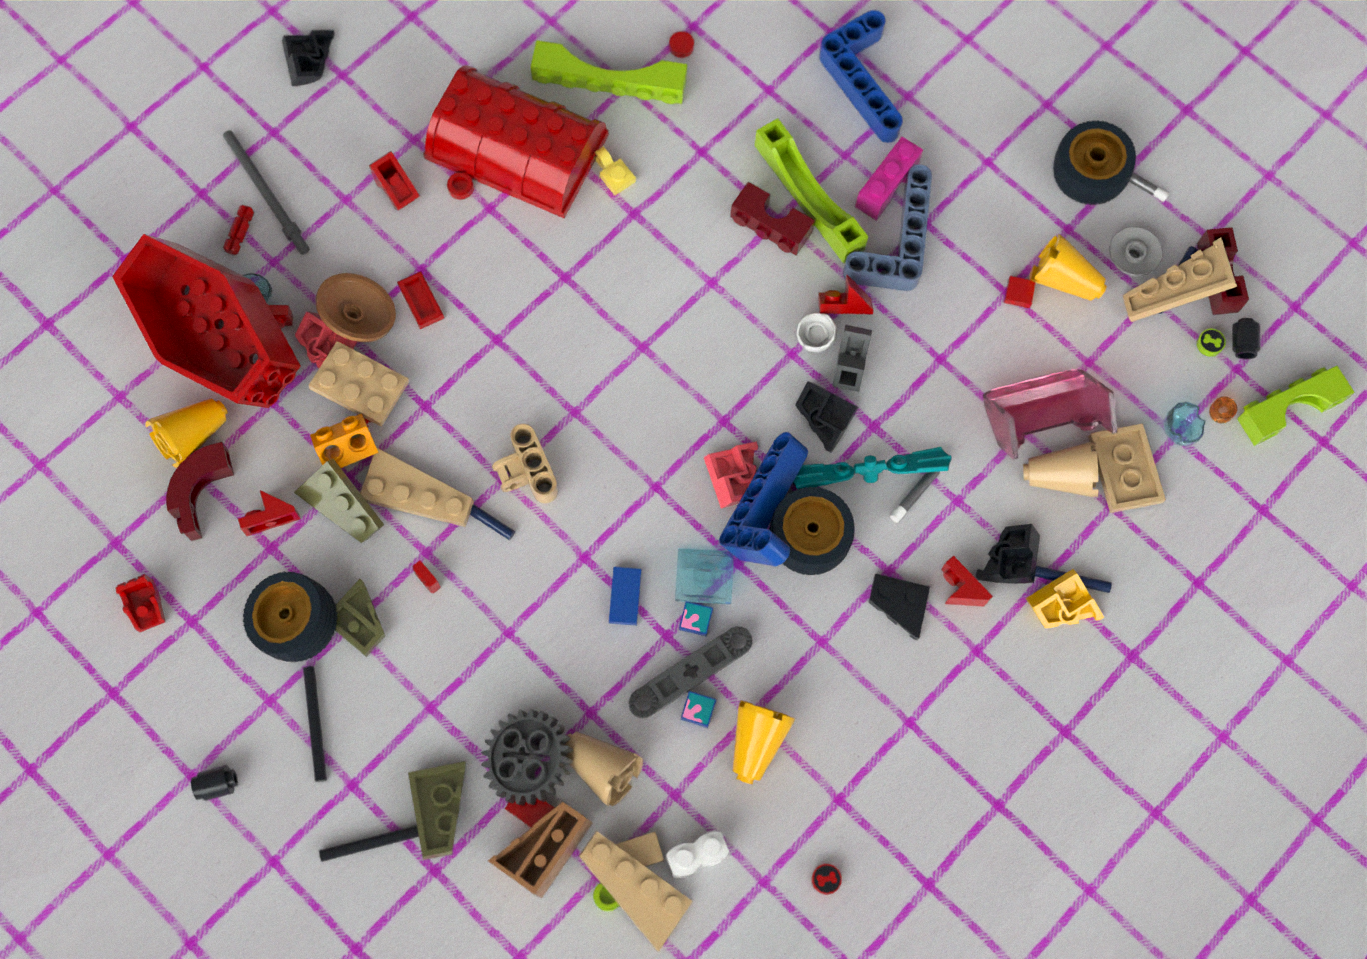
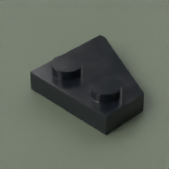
[868,573,930,640]

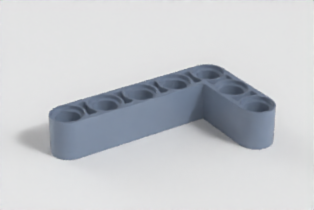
[843,164,932,291]

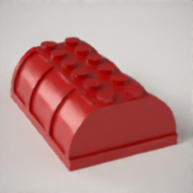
[424,65,609,218]

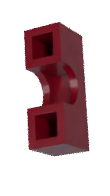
[730,181,815,256]
[1197,227,1249,315]

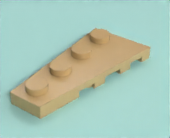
[1122,238,1237,322]
[360,448,474,527]
[579,831,693,952]

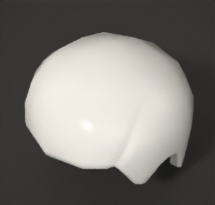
[796,313,837,353]

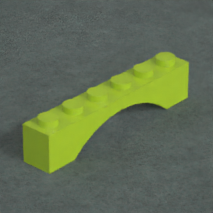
[530,40,688,104]
[754,118,869,264]

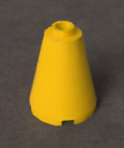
[1029,234,1107,301]
[145,398,228,468]
[732,700,795,784]

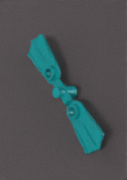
[793,447,952,489]

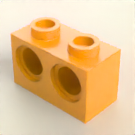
[310,413,379,468]

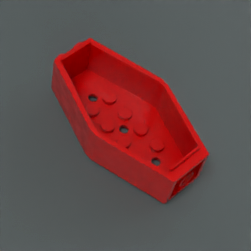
[112,234,301,408]

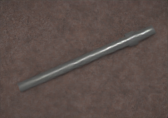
[223,130,310,255]

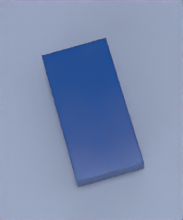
[609,567,641,626]

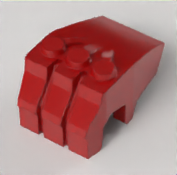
[116,574,166,633]

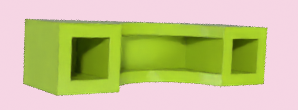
[1237,366,1355,446]

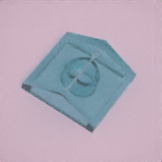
[675,548,733,604]

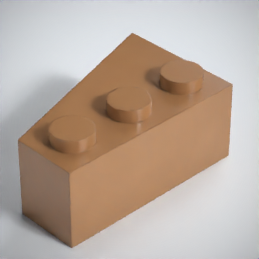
[488,802,593,898]

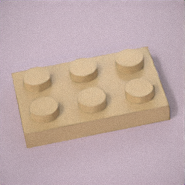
[308,341,409,427]
[1088,424,1166,513]

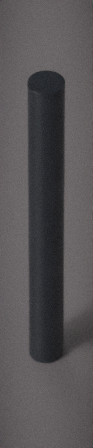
[303,666,327,782]
[319,825,419,862]

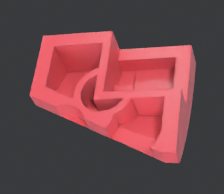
[295,311,357,369]
[704,441,758,509]

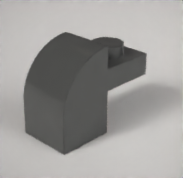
[832,325,872,392]

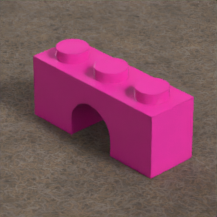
[855,136,923,221]

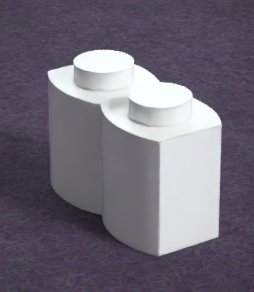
[666,832,729,878]

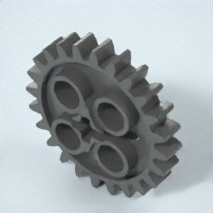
[481,709,573,806]

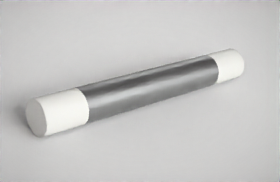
[1129,172,1170,202]
[890,471,942,523]

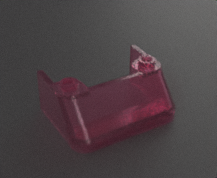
[983,369,1118,460]

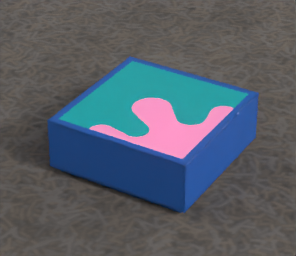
[679,601,713,637]
[680,691,717,728]

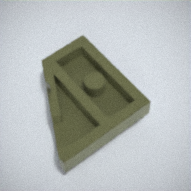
[335,579,386,657]

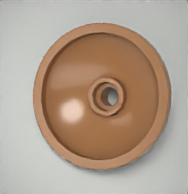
[315,273,396,342]

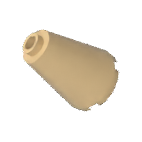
[1023,442,1098,497]
[565,732,643,806]

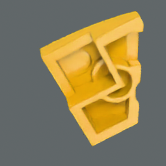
[1025,569,1104,629]

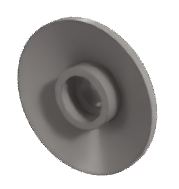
[1109,227,1162,276]

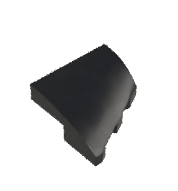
[282,30,335,86]
[795,381,859,453]
[976,524,1040,584]

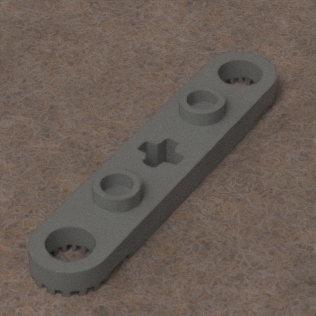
[629,626,752,719]

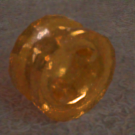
[1209,397,1237,424]

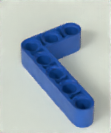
[819,10,903,143]
[719,432,808,566]

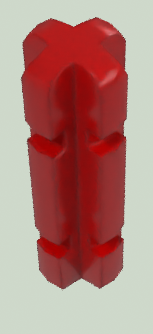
[223,205,254,255]

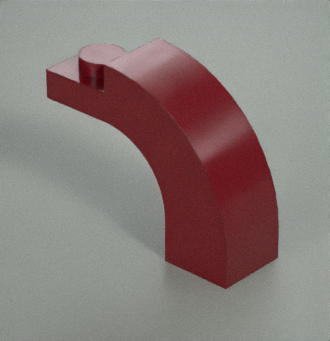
[166,442,234,541]

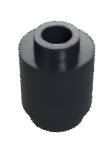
[1232,318,1260,359]
[191,765,238,801]

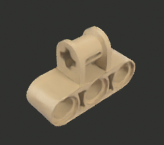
[492,423,558,504]

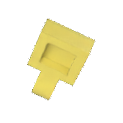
[595,147,636,196]

